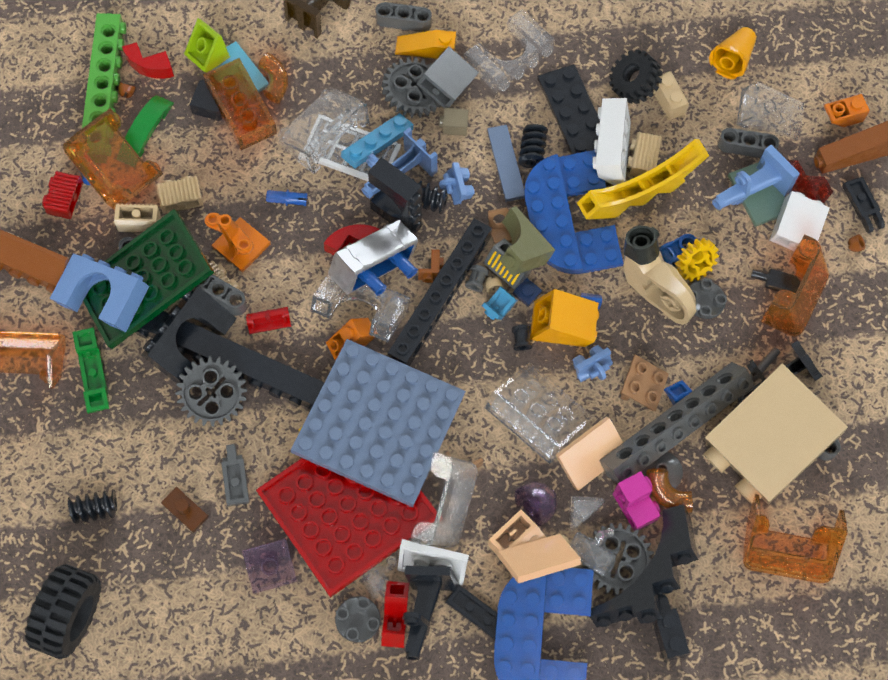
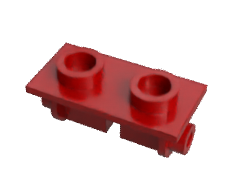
[246,307,291,334]

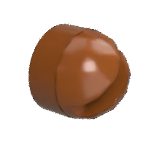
[118,83,136,98]
[847,234,865,252]

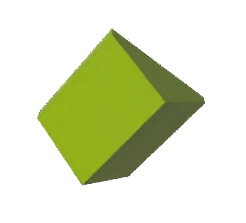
[184,18,230,73]

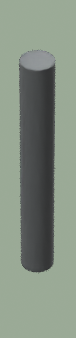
[750,347,780,383]

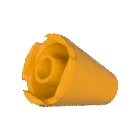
[709,27,756,80]

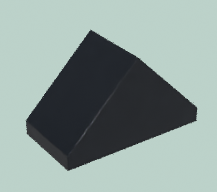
[189,79,222,121]

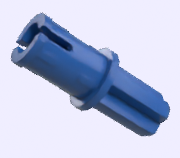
[266,190,307,206]

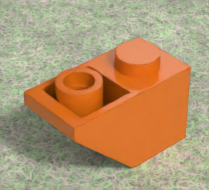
[824,94,870,127]
[326,318,377,360]

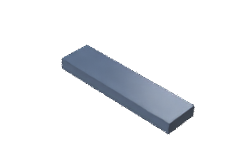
[487,125,525,202]

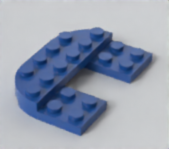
[525,150,624,274]
[494,568,594,680]

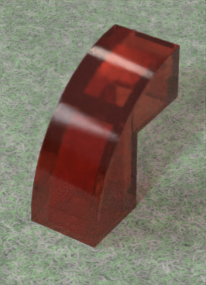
[786,159,833,204]

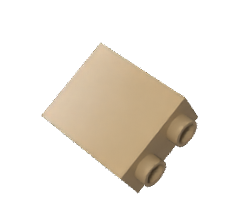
[703,363,848,505]

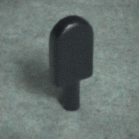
[751,269,801,295]

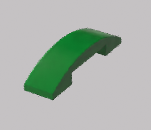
[116,95,174,168]
[72,327,109,414]

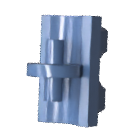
[439,162,475,205]
[573,345,613,383]

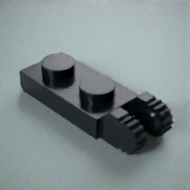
[842,177,885,234]

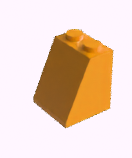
[530,289,599,347]

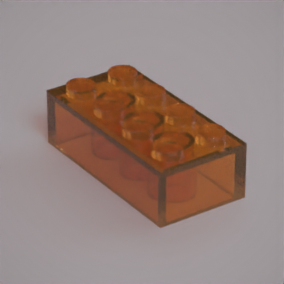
[203,58,277,151]

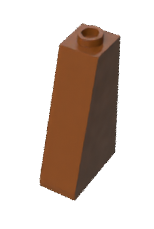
[814,121,888,174]

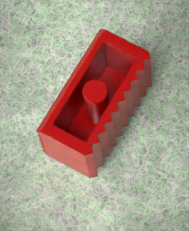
[42,171,83,219]

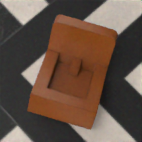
[418,249,444,283]

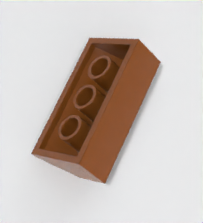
[0,230,69,293]

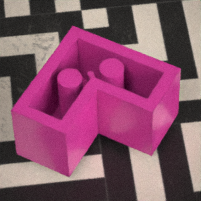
[613,472,661,531]

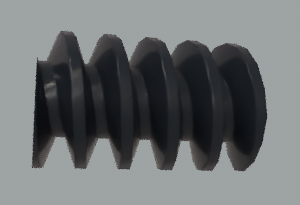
[518,124,548,168]
[412,178,448,214]
[68,489,117,524]

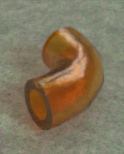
[258,52,288,104]
[646,468,693,513]

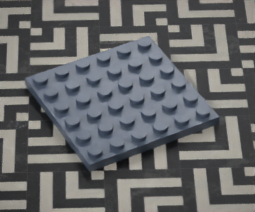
[290,339,466,507]

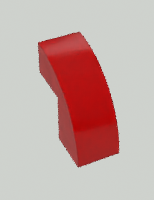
[122,42,174,79]
[324,224,380,256]
[381,581,409,648]

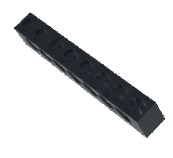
[388,218,492,366]

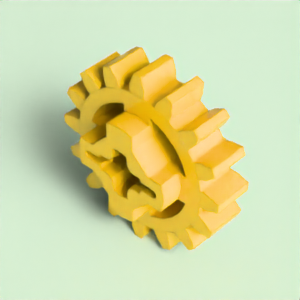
[675,238,719,282]

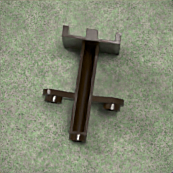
[283,0,351,38]

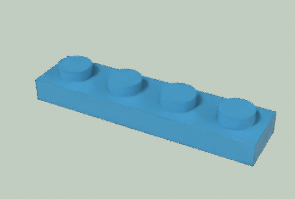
[341,113,414,169]

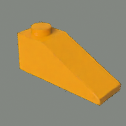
[395,30,456,59]

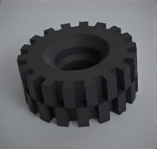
[609,50,663,104]

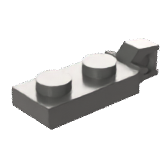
[221,444,250,507]

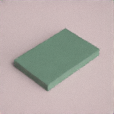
[728,162,785,227]

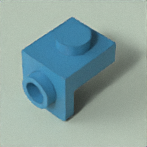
[482,287,518,320]

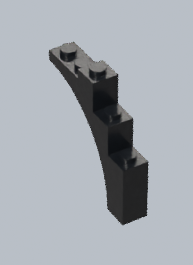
[589,504,699,628]

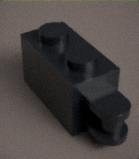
[652,594,690,662]

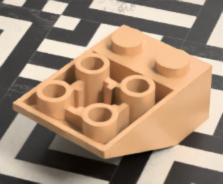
[488,510,546,557]

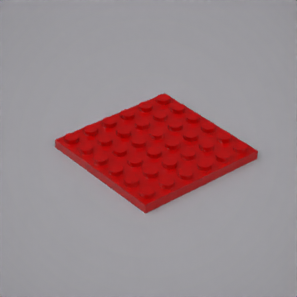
[256,458,441,598]

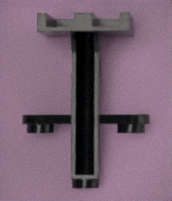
[738,339,823,403]
[402,566,458,661]

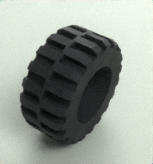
[24,564,101,659]

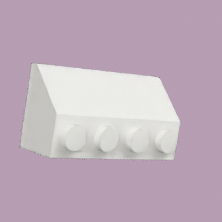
[593,98,631,186]

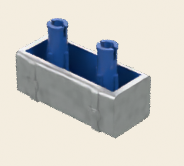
[328,220,418,296]

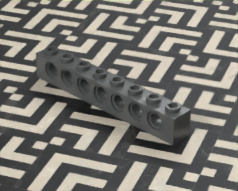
[599,362,754,484]

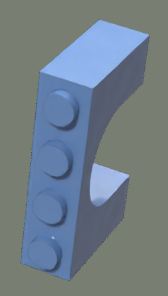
[50,253,149,332]

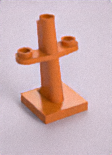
[205,213,271,273]

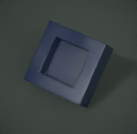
[513,278,542,307]

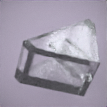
[568,496,605,535]

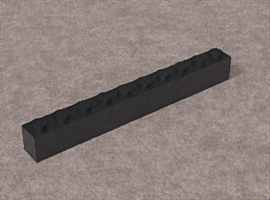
[135,311,325,412]

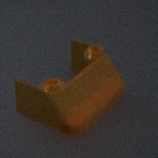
[0,332,66,389]
[743,494,848,583]

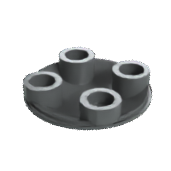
[689,278,727,319]
[335,596,381,643]

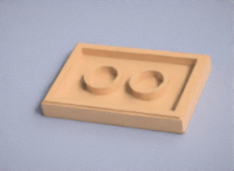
[556,417,623,491]
[498,534,581,583]

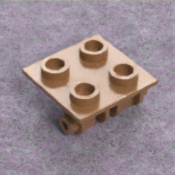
[620,355,669,412]

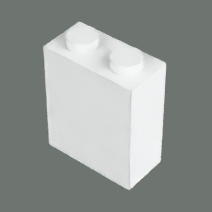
[770,191,830,256]

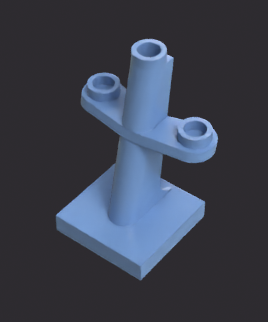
[361,127,437,199]
[712,145,800,210]

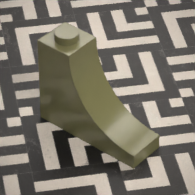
[500,206,555,276]

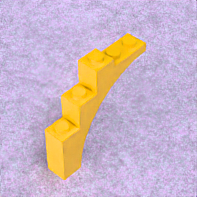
[577,139,709,220]

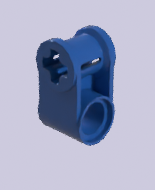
[659,234,696,267]

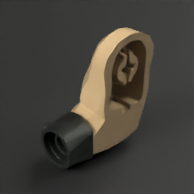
[624,225,696,325]

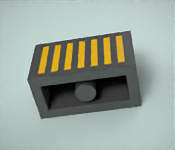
[483,238,533,290]

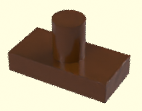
[161,486,209,533]

